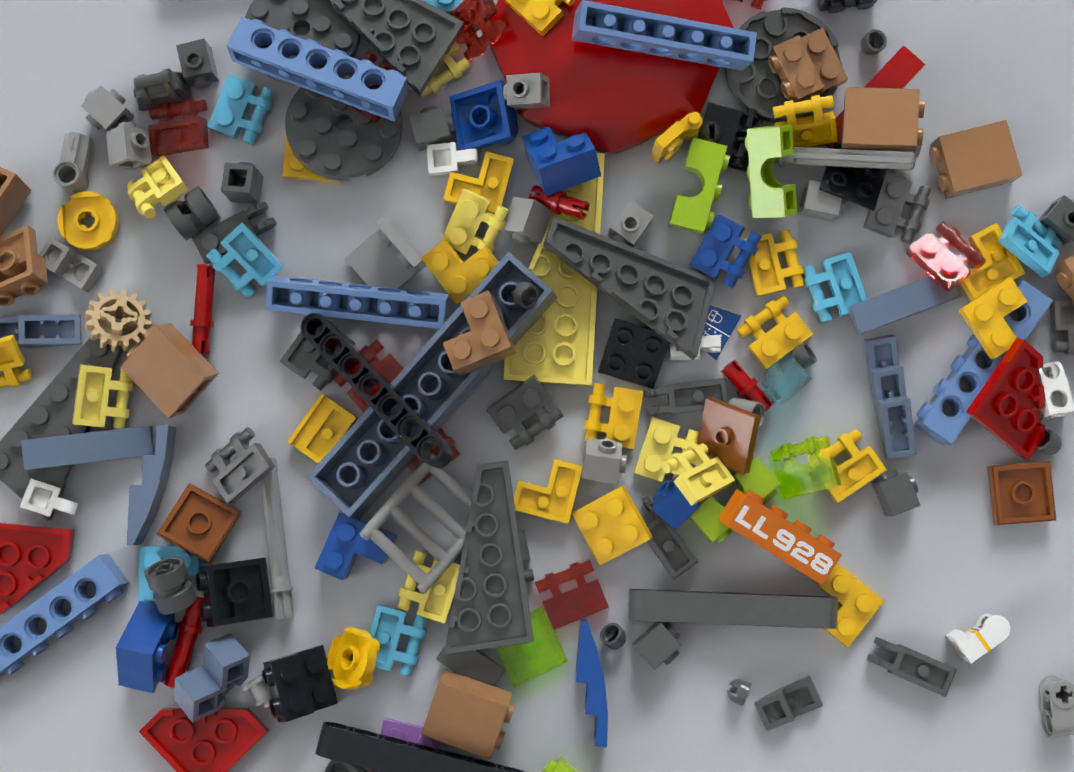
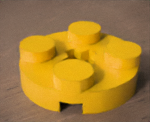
[57,191,119,251]
[327,627,380,690]

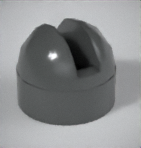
[861,29,887,55]
[698,121,722,143]
[512,281,539,309]
[791,342,817,368]
[1037,429,1062,455]
[600,623,626,650]
[727,679,751,706]

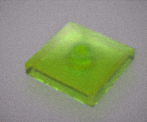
[495,606,568,688]

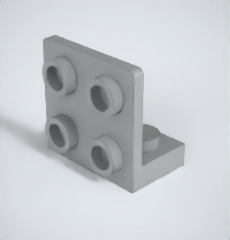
[345,216,426,289]

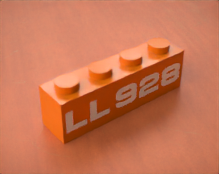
[718,489,842,585]

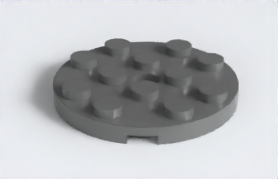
[245,0,361,85]
[725,8,842,123]
[285,75,403,181]

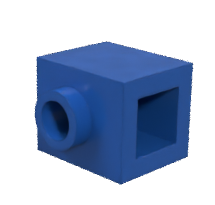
[653,475,701,529]

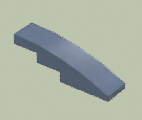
[847,270,961,335]
[0,314,81,348]
[864,334,916,460]
[127,425,176,545]
[21,426,155,470]

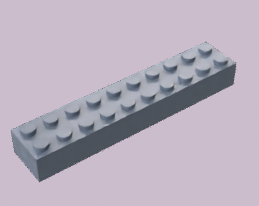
[307,252,557,519]

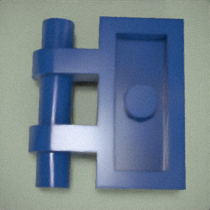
[690,214,762,288]

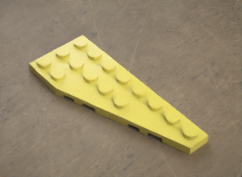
[503,153,605,386]

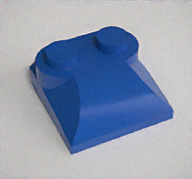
[449,80,518,150]

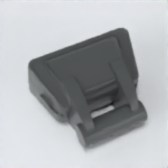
[133,68,193,111]

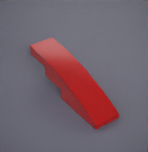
[825,45,925,148]

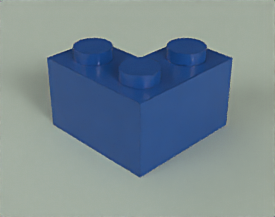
[522,127,601,196]
[315,512,398,580]
[116,601,179,693]

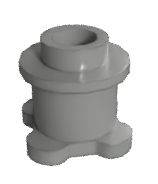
[241,674,272,708]

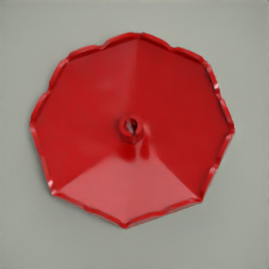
[485,0,734,154]

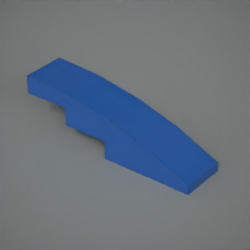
[575,618,608,747]

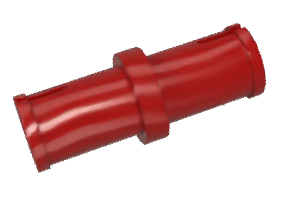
[529,185,590,220]
[721,359,774,411]

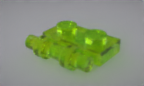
[770,436,842,500]

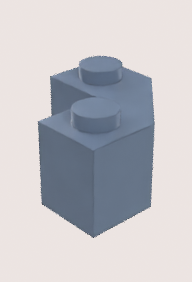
[174,633,250,723]

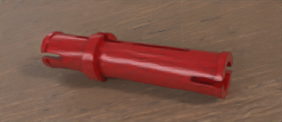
[190,264,215,354]
[163,596,204,688]

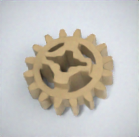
[85,289,152,352]

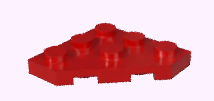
[966,338,1045,461]
[0,523,74,614]
[139,708,269,772]

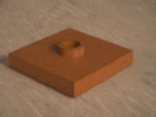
[697,397,761,474]
[987,461,1057,525]
[156,483,242,565]

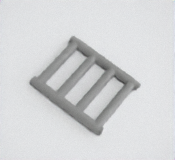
[359,453,472,594]

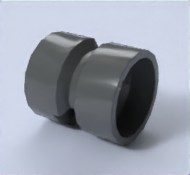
[164,186,221,241]
[145,557,196,615]

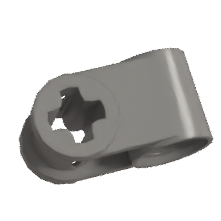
[1039,676,1074,738]

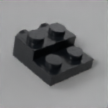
[196,557,273,627]
[262,645,338,722]

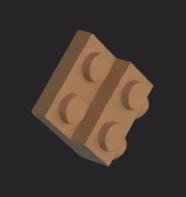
[768,28,848,103]
[0,225,48,306]

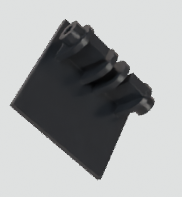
[698,102,764,172]
[819,142,887,211]
[598,318,669,389]

